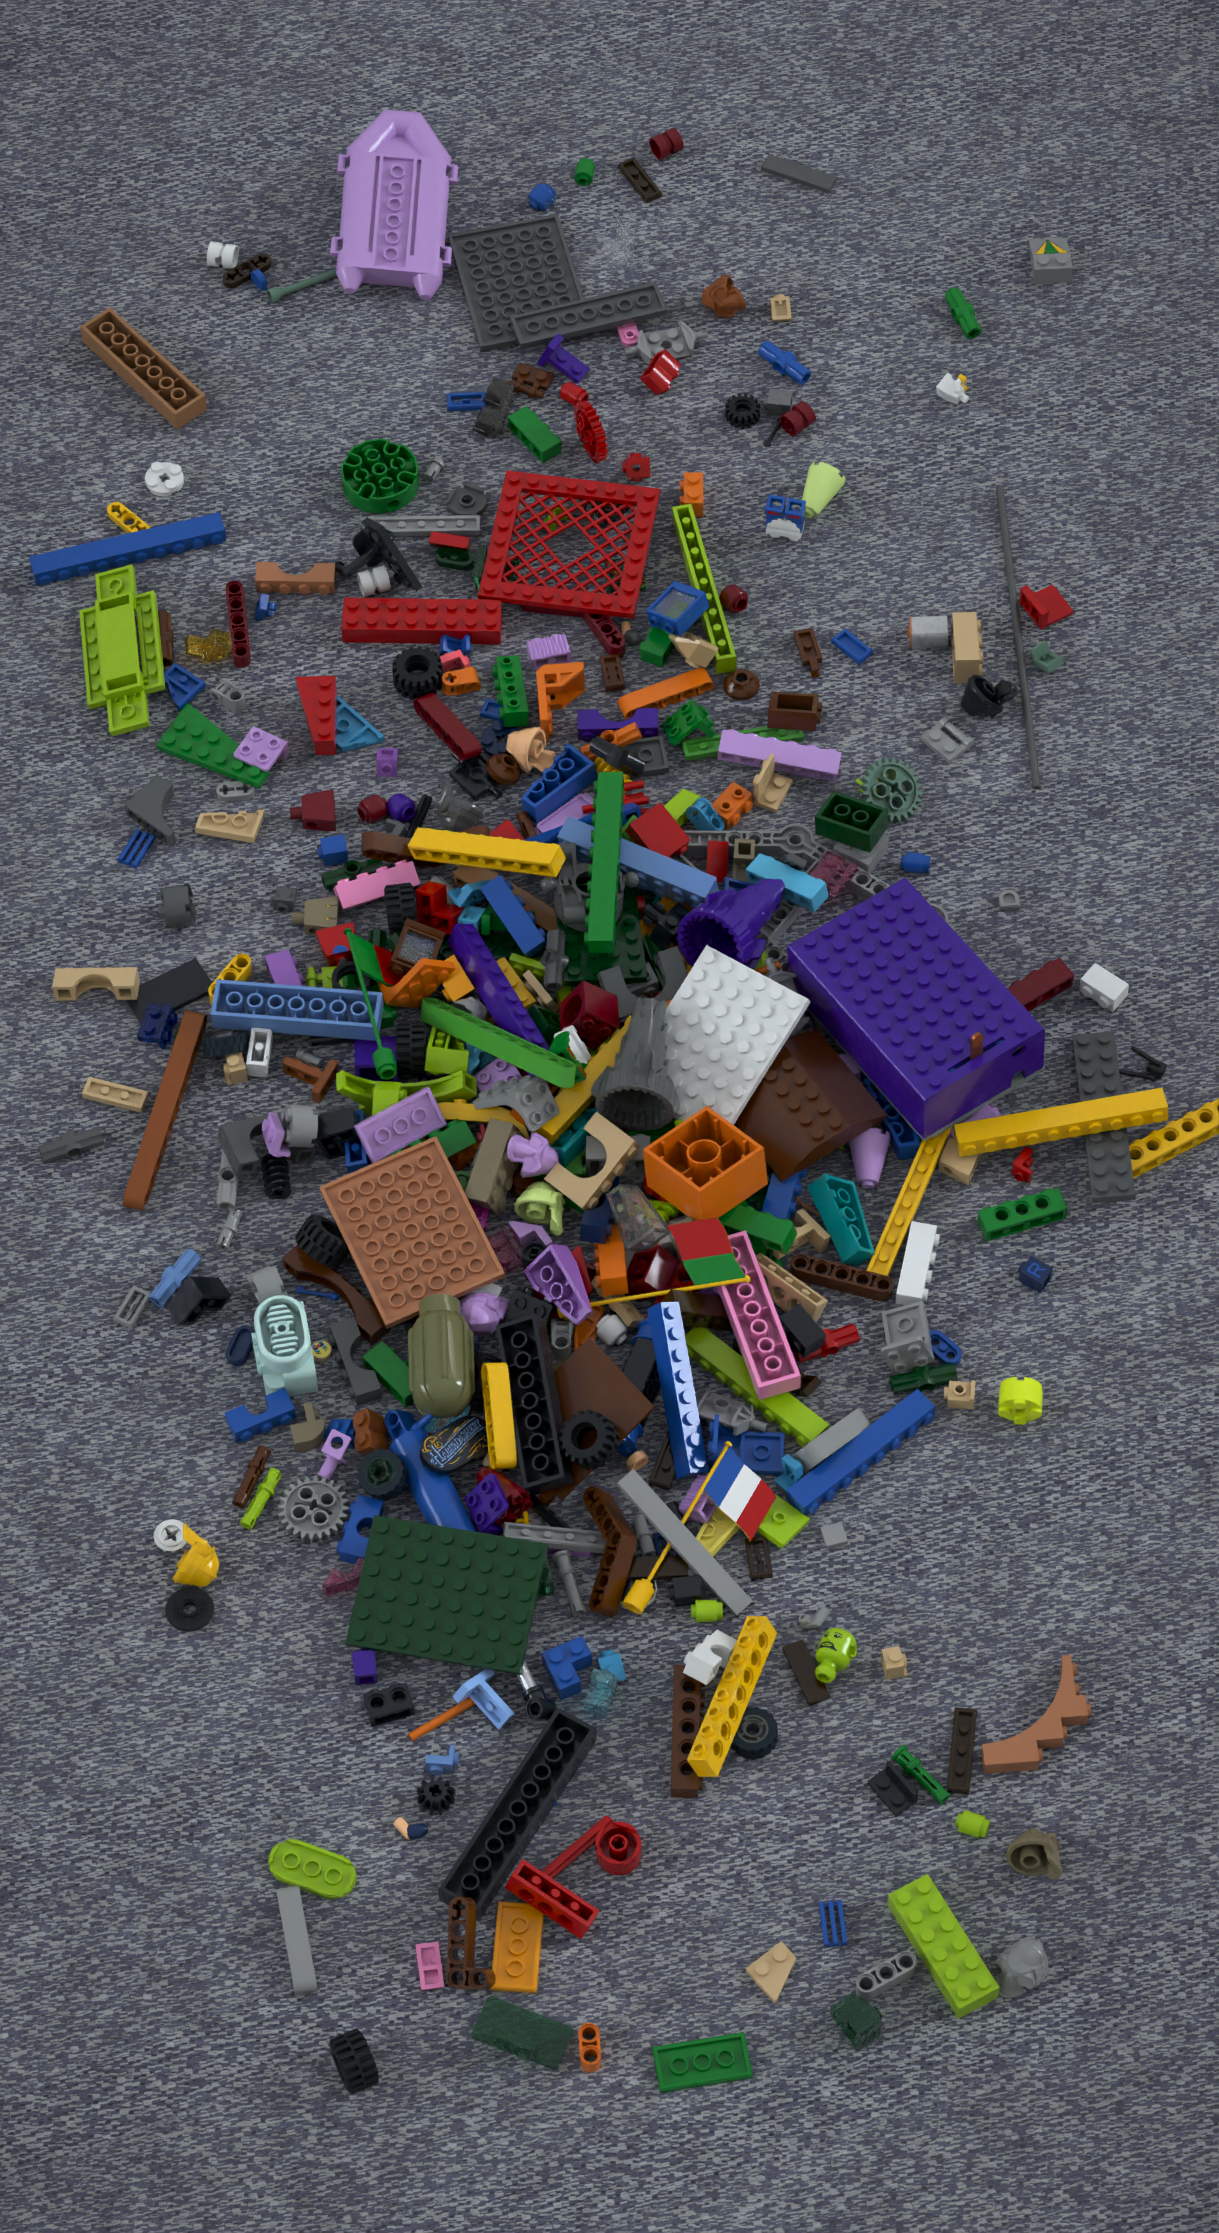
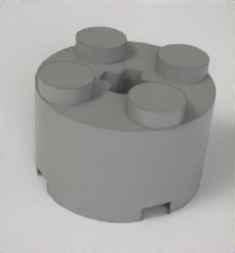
[280,1104,318,1148]
[246,1264,288,1305]

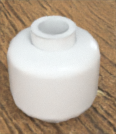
[596,1314,628,1346]

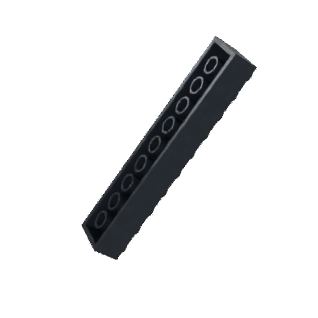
[438,1707,597,1922]

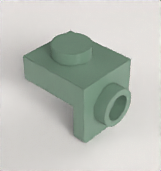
[1030,641,1064,673]

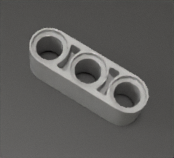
[855,1951,917,2001]

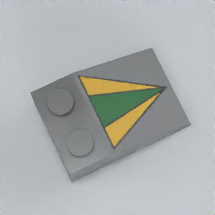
[1028,238,1072,284]

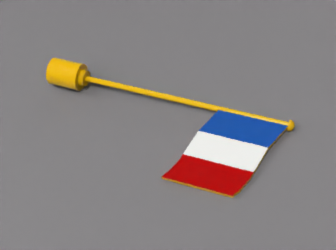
[622,1441,776,1615]

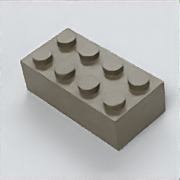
[465,1118,526,1216]

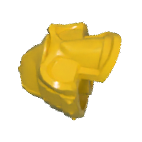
[172,1524,219,1587]

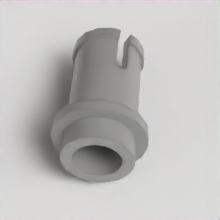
[423,457,444,483]
[295,1049,323,1068]

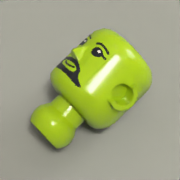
[815,1628,857,1683]

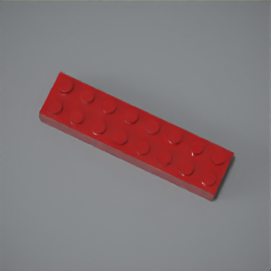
[341,598,503,645]

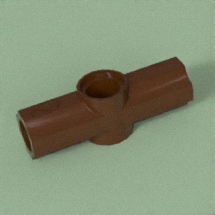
[158,610,174,667]

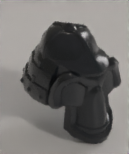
[961,675,1018,718]

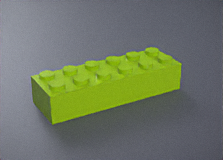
[887,1874,1000,2019]

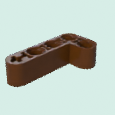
[446,1896,496,1989]

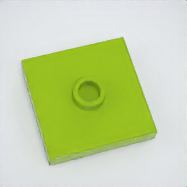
[757,1494,810,1549]

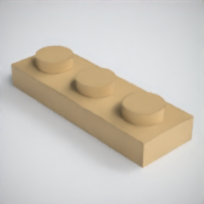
[82,1077,149,1113]
[591,1277,644,1327]

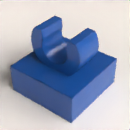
[254,593,277,621]

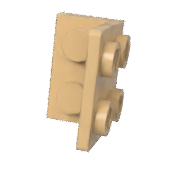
[753,753,793,813]

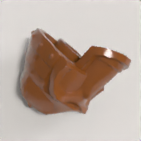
[701,274,746,318]

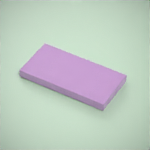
[354,1087,447,1164]

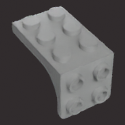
[473,1075,559,1131]
[880,1300,934,1373]

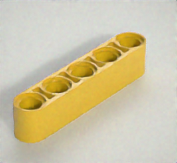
[481,1362,517,1469]

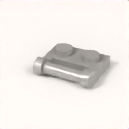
[921,716,975,764]

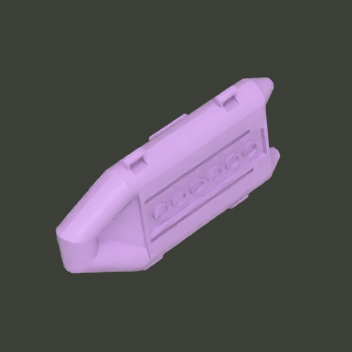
[330,109,458,300]

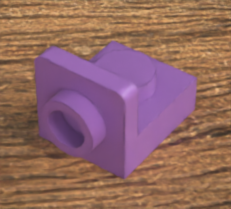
[376,748,398,777]

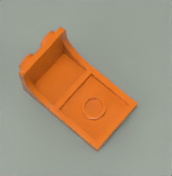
[376,958,456,1008]

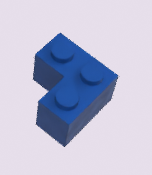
[541,1636,592,1700]

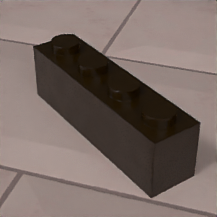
[661,1289,734,1333]

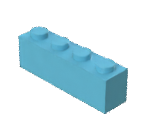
[745,853,829,913]

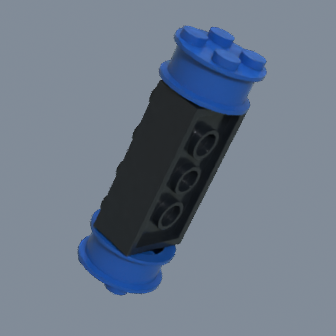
[616,1318,661,1457]

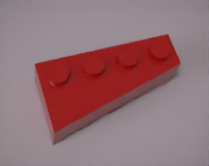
[295,676,337,755]

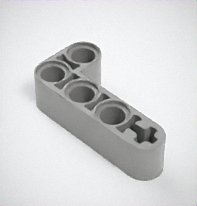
[791,1407,871,1474]

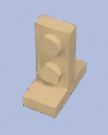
[772,1208,831,1260]

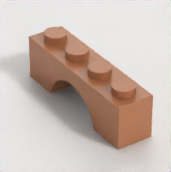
[255,562,336,595]

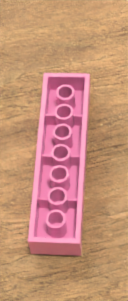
[717,1230,801,1400]

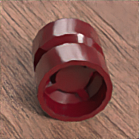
[649,127,684,160]
[779,401,816,437]

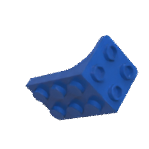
[708,1414,785,1476]

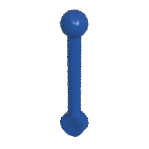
[296,1286,339,1301]

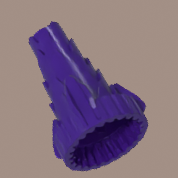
[677,879,785,969]

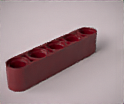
[225,580,251,668]
[413,693,482,762]

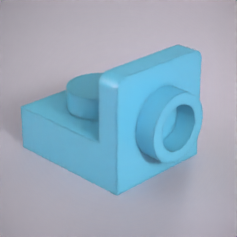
[457,906,486,933]

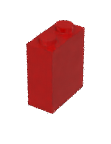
[625,802,691,859]

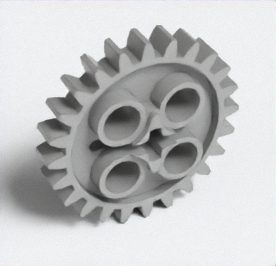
[278,1475,349,1544]

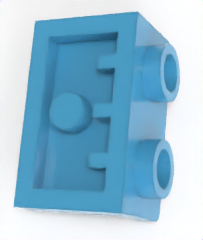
[447,879,492,908]

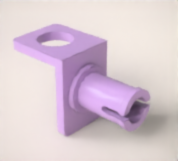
[317,1429,351,1481]

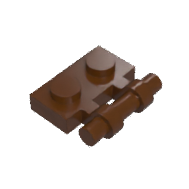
[506,362,555,399]

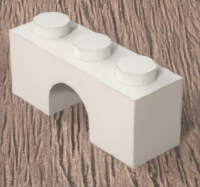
[683,1630,737,1685]

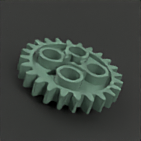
[859,757,923,823]

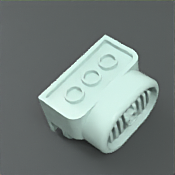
[251,1295,318,1396]

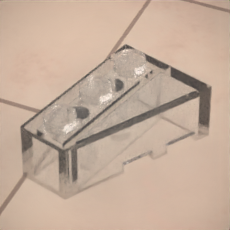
[606,1184,671,1252]

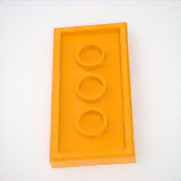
[490,1901,544,1993]

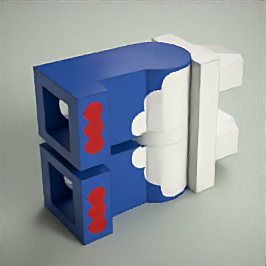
[765,494,806,541]

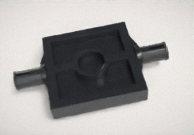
[449,752,503,801]

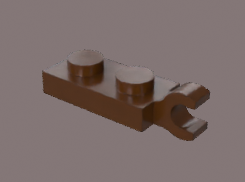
[793,628,822,678]

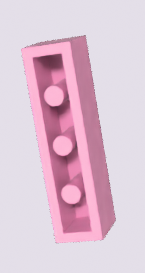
[333,860,420,911]

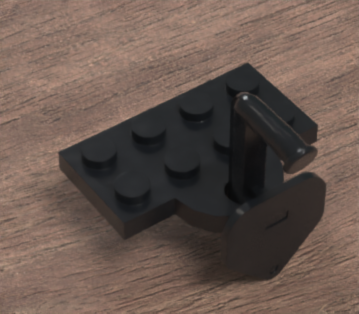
[335,517,422,592]

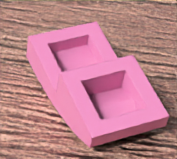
[415,1941,444,1990]

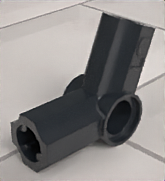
[589,736,645,777]

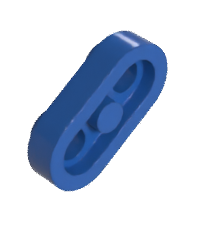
[929,1330,962,1366]

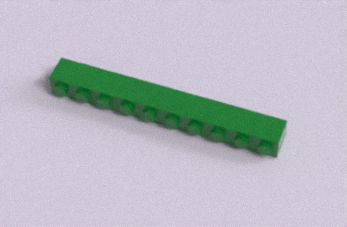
[584,772,624,953]

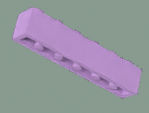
[717,729,842,782]

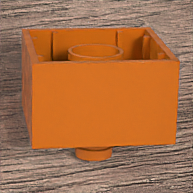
[643,1106,768,1221]

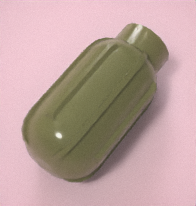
[408,1294,475,1418]

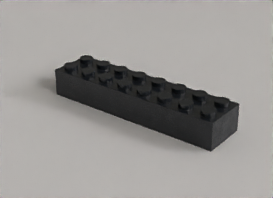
[496,1313,574,1495]

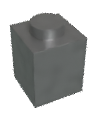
[764,389,793,416]

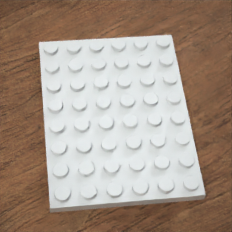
[665,945,810,1125]

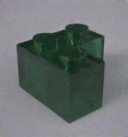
[830,1992,882,2051]

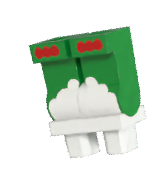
[549,1025,591,1084]

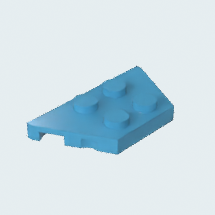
[336,695,384,752]

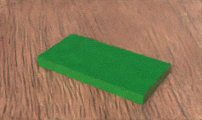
[652,2032,753,2093]

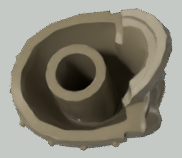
[1006,1828,1063,1880]

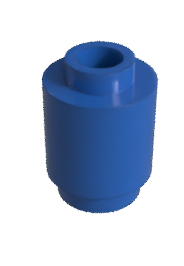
[900,852,931,874]

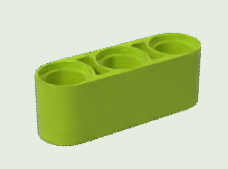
[664,788,701,827]

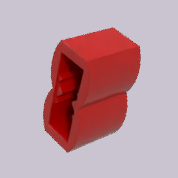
[640,349,681,395]

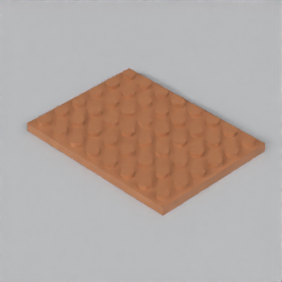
[319,1136,505,1329]

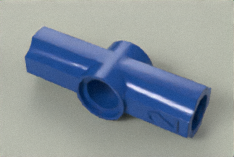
[758,341,812,385]

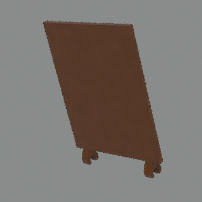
[515,1337,656,1506]

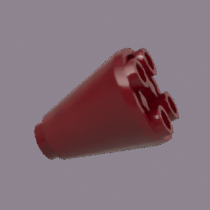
[476,1466,533,1524]

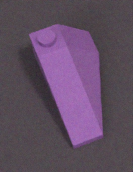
[524,1244,592,1325]

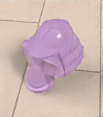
[507,1132,560,1178]
[458,1291,510,1336]

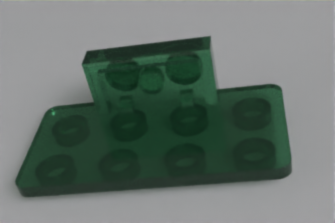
[472,1996,573,2070]

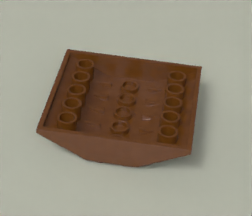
[735,1029,888,1183]

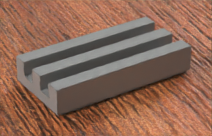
[113,1285,151,1330]

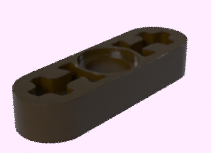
[222,253,271,289]

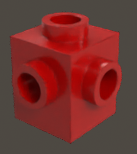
[622,453,650,481]

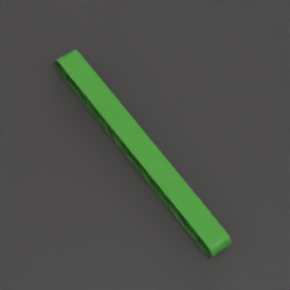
[420,997,576,1088]

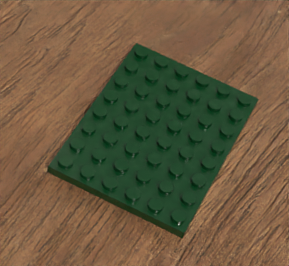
[345,1515,548,1675]

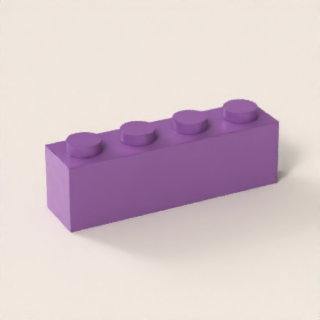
[265,949,304,986]

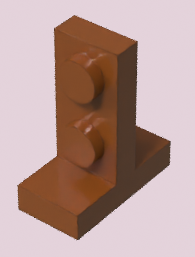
[282,1056,339,1104]

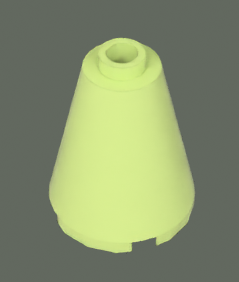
[800,462,846,518]

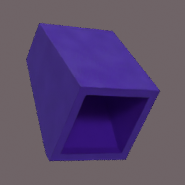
[354,1036,398,1082]

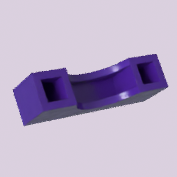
[577,708,658,742]

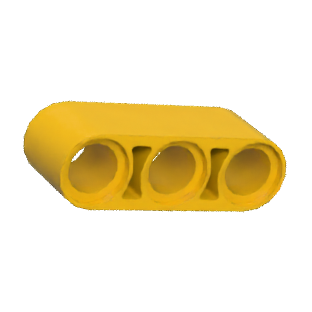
[208,954,252,1006]

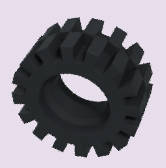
[725,393,760,429]

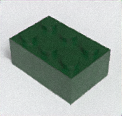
[815,790,889,853]

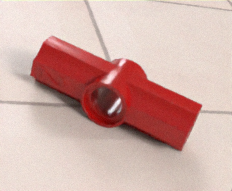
[793,1323,860,1363]

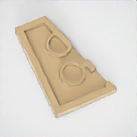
[195,810,265,843]

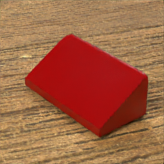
[429,532,470,551]
[706,840,729,882]

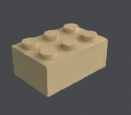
[951,612,983,684]

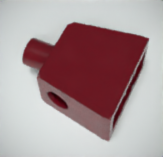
[290,789,336,831]

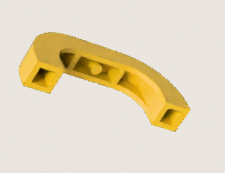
[403,1099,530,1150]

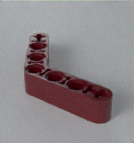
[520,605,626,658]

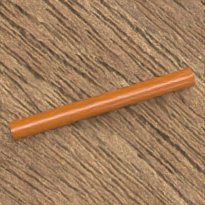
[408,1698,475,1741]

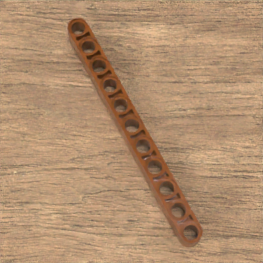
[123,1010,207,1211]

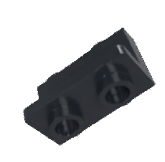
[867,1761,918,1817]

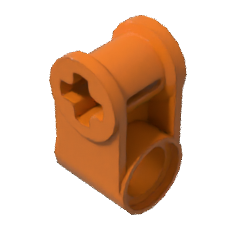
[442,667,481,696]

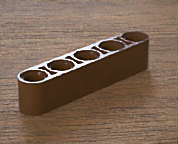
[791,1254,893,1302]

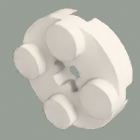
[145,462,184,496]

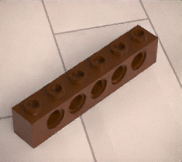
[671,1665,705,1798]

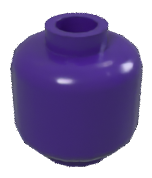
[386,793,416,823]

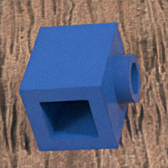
[317,834,349,866]

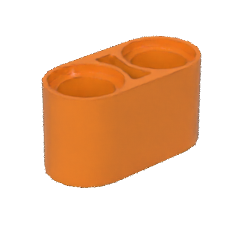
[578,2023,601,2073]

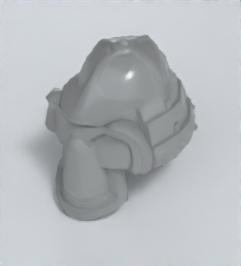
[996,1939,1049,1999]

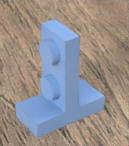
[453,1669,515,1729]

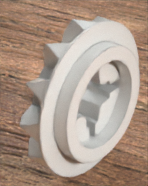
[154,1519,188,1553]

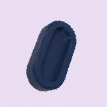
[225,1325,255,1366]

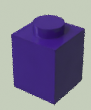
[352,1649,378,1685]

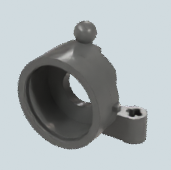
[540,842,639,932]

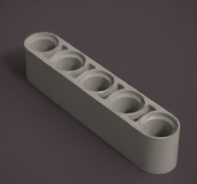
[276,1885,318,1995]

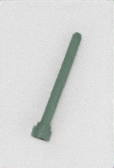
[267,269,337,304]

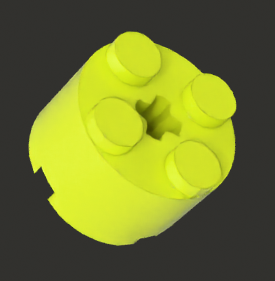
[998,1377,1043,1425]

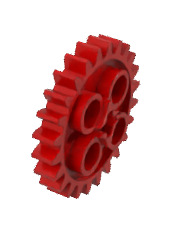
[574,400,608,463]

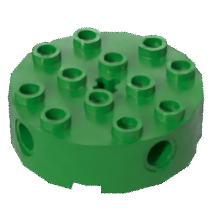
[341,438,419,514]

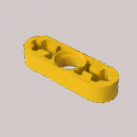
[107,502,150,533]

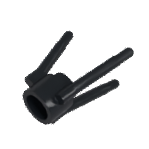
[1119,1046,1167,1082]

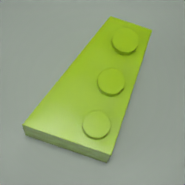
[425,1027,469,1075]
[372,1081,405,1157]

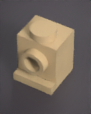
[223,1052,248,1086]
[943,1380,976,1409]
[881,1646,908,1680]

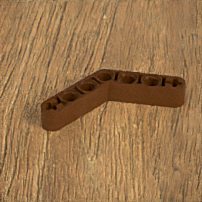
[362,826,490,868]
[583,1486,637,1618]

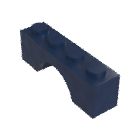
[580,1173,623,1244]

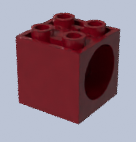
[559,980,620,1050]

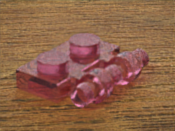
[810,851,858,897]

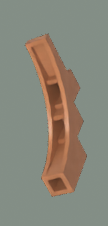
[981,1655,1091,1774]

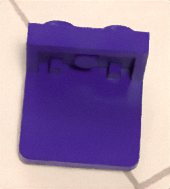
[464,1473,509,1536]

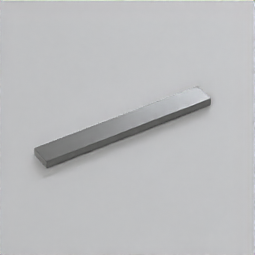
[616,1469,753,1617]

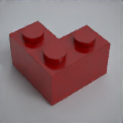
[416,881,465,935]

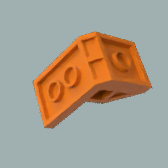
[536,662,585,743]

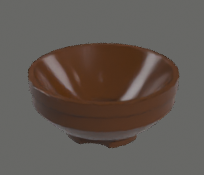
[723,669,760,701]
[486,754,521,786]

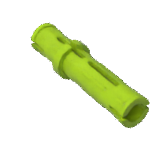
[239,1468,282,1530]

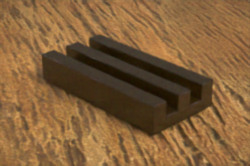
[745,1536,773,1580]

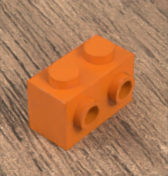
[680,472,703,517]
[711,781,753,830]

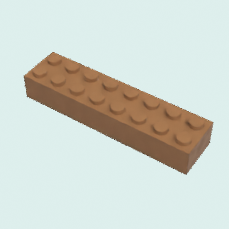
[80,307,207,430]

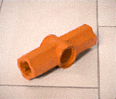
[580,722,642,761]

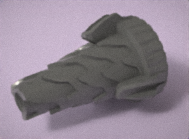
[591,997,680,1131]

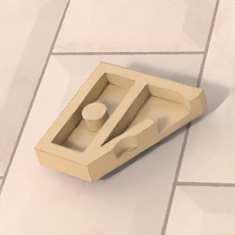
[746,1941,796,2004]

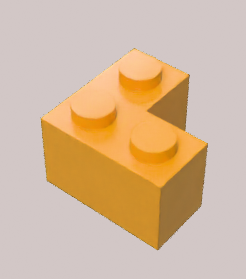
[442,955,476,1002]

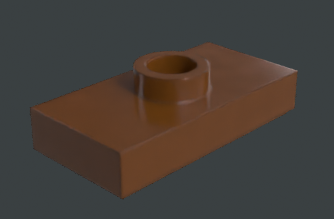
[599,654,625,692]

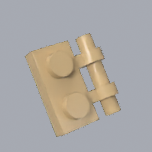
[523,970,559,1013]

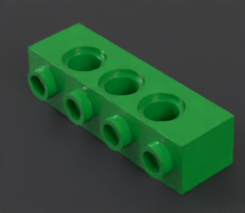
[977,1188,1067,1242]

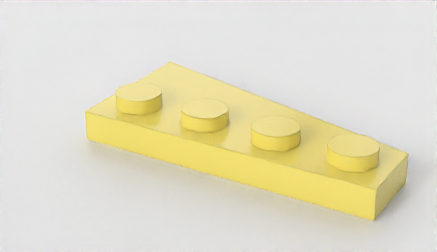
[696,1507,740,1556]

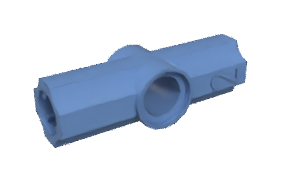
[149,1249,201,1308]

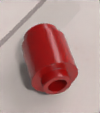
[559,382,589,406]

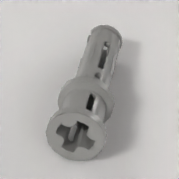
[552,1550,586,1617]

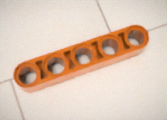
[617,667,714,720]

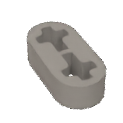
[216,781,255,802]

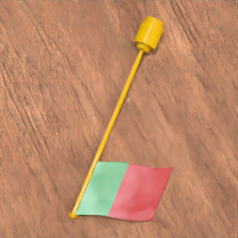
[557,1218,751,1320]

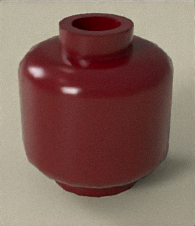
[719,584,748,613]
[357,794,387,824]

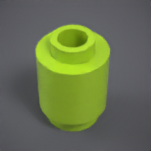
[691,1600,723,1622]
[955,1810,991,1839]

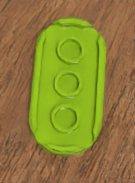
[268,1839,357,1899]

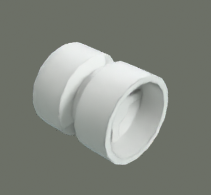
[207,241,239,269]
[357,565,391,598]

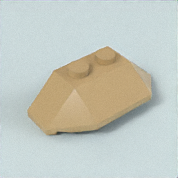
[668,632,719,669]

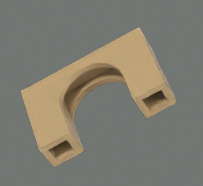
[544,1112,640,1211]

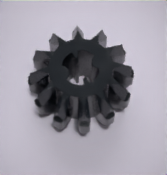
[417,1776,455,1815]

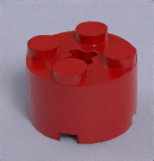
[595,1821,642,1875]

